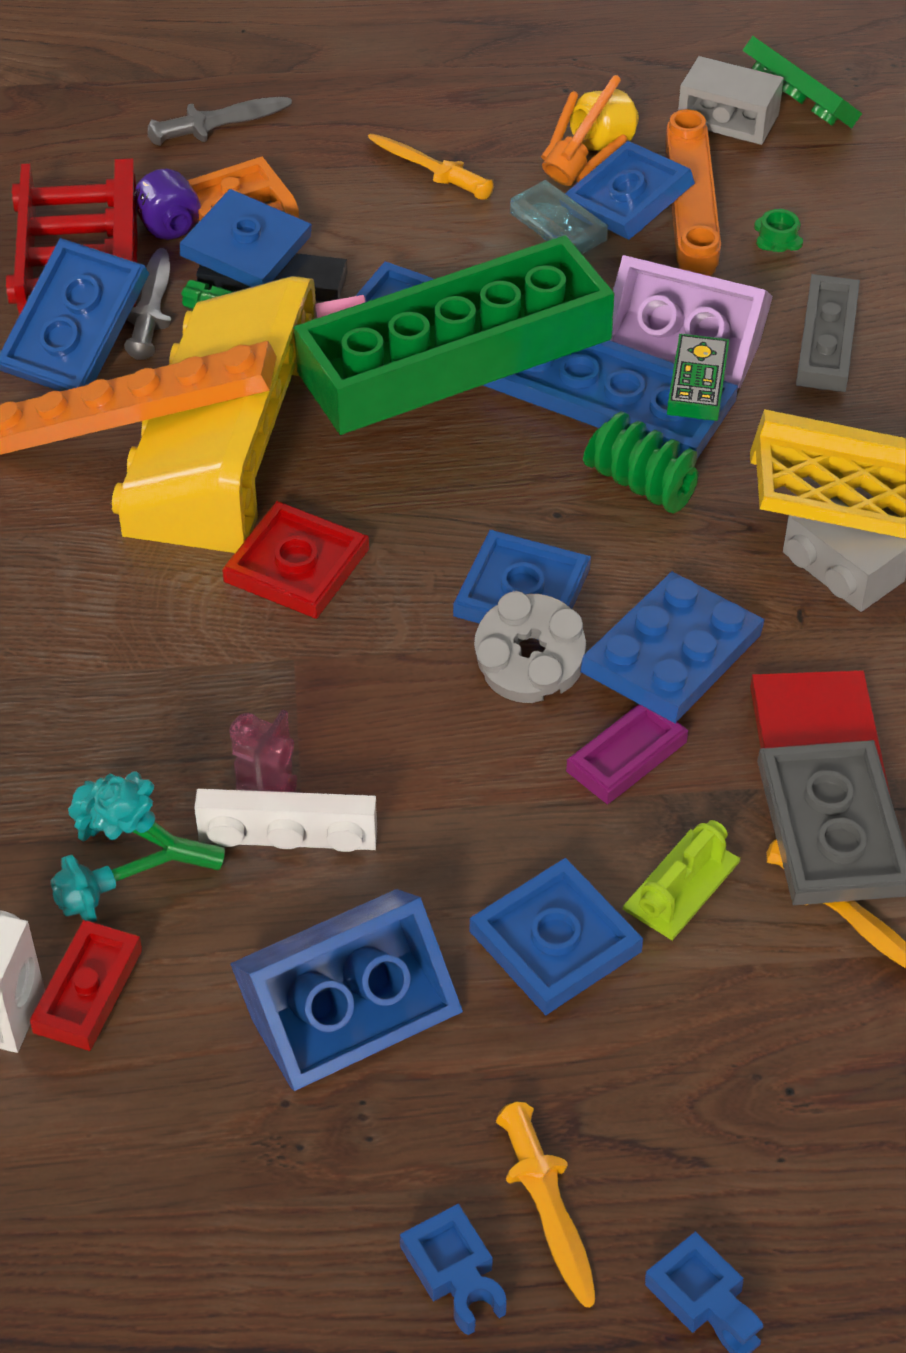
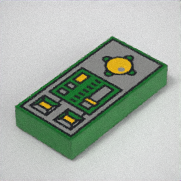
[667,333,730,421]

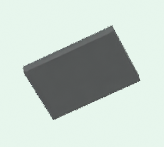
[757,740,906,906]

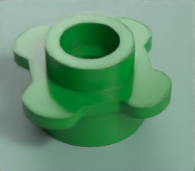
[754,209,803,252]

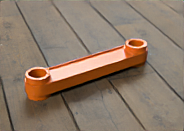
[665,109,721,276]

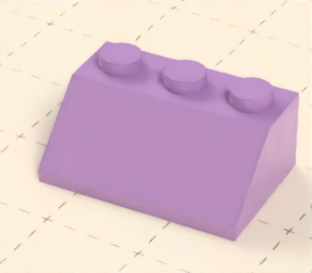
[610,255,773,388]

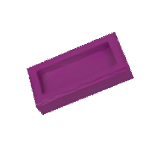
[566,704,688,805]

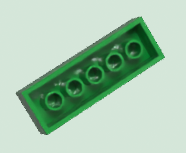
[294,235,615,435]

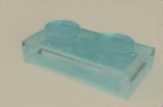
[510,180,608,254]

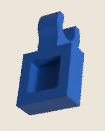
[645,1231,763,1353]

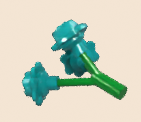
[50,771,225,922]

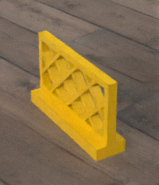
[750,409,906,539]

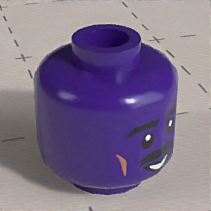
[134,168,201,240]

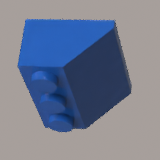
[230,889,463,1091]

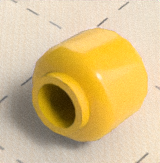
[570,89,639,151]

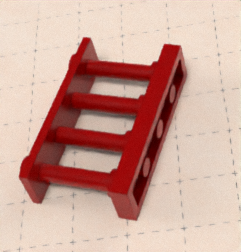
[6,158,138,315]

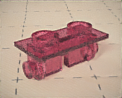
[229,709,297,792]

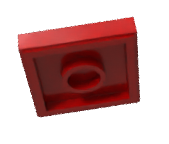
[222,501,369,619]

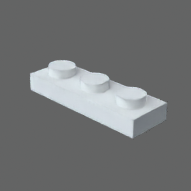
[194,789,377,852]

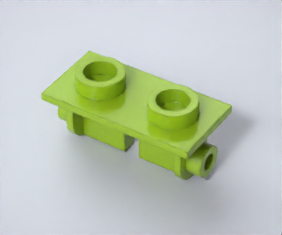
[622,820,740,941]

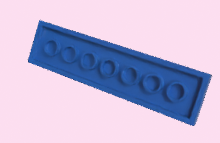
[356,261,738,459]

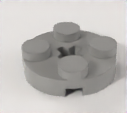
[474,591,587,703]

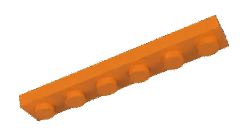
[0,341,277,455]

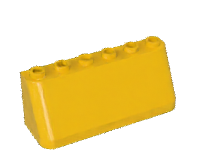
[112,276,317,553]

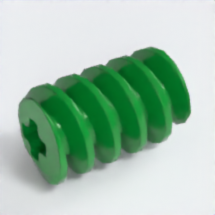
[583,411,699,514]

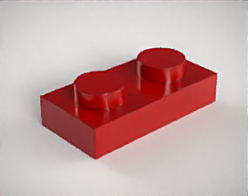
[30,920,142,1051]

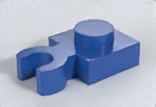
[399,1203,506,1335]

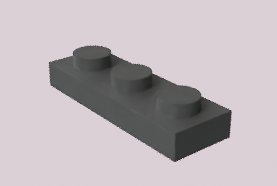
[796,274,860,392]

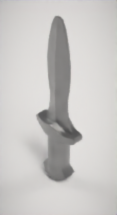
[148,97,292,146]
[124,248,171,360]

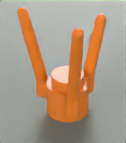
[541,75,627,186]

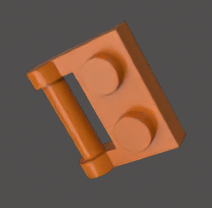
[188,156,299,223]

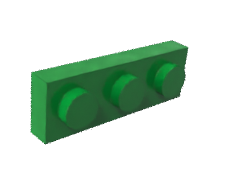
[742,36,862,128]

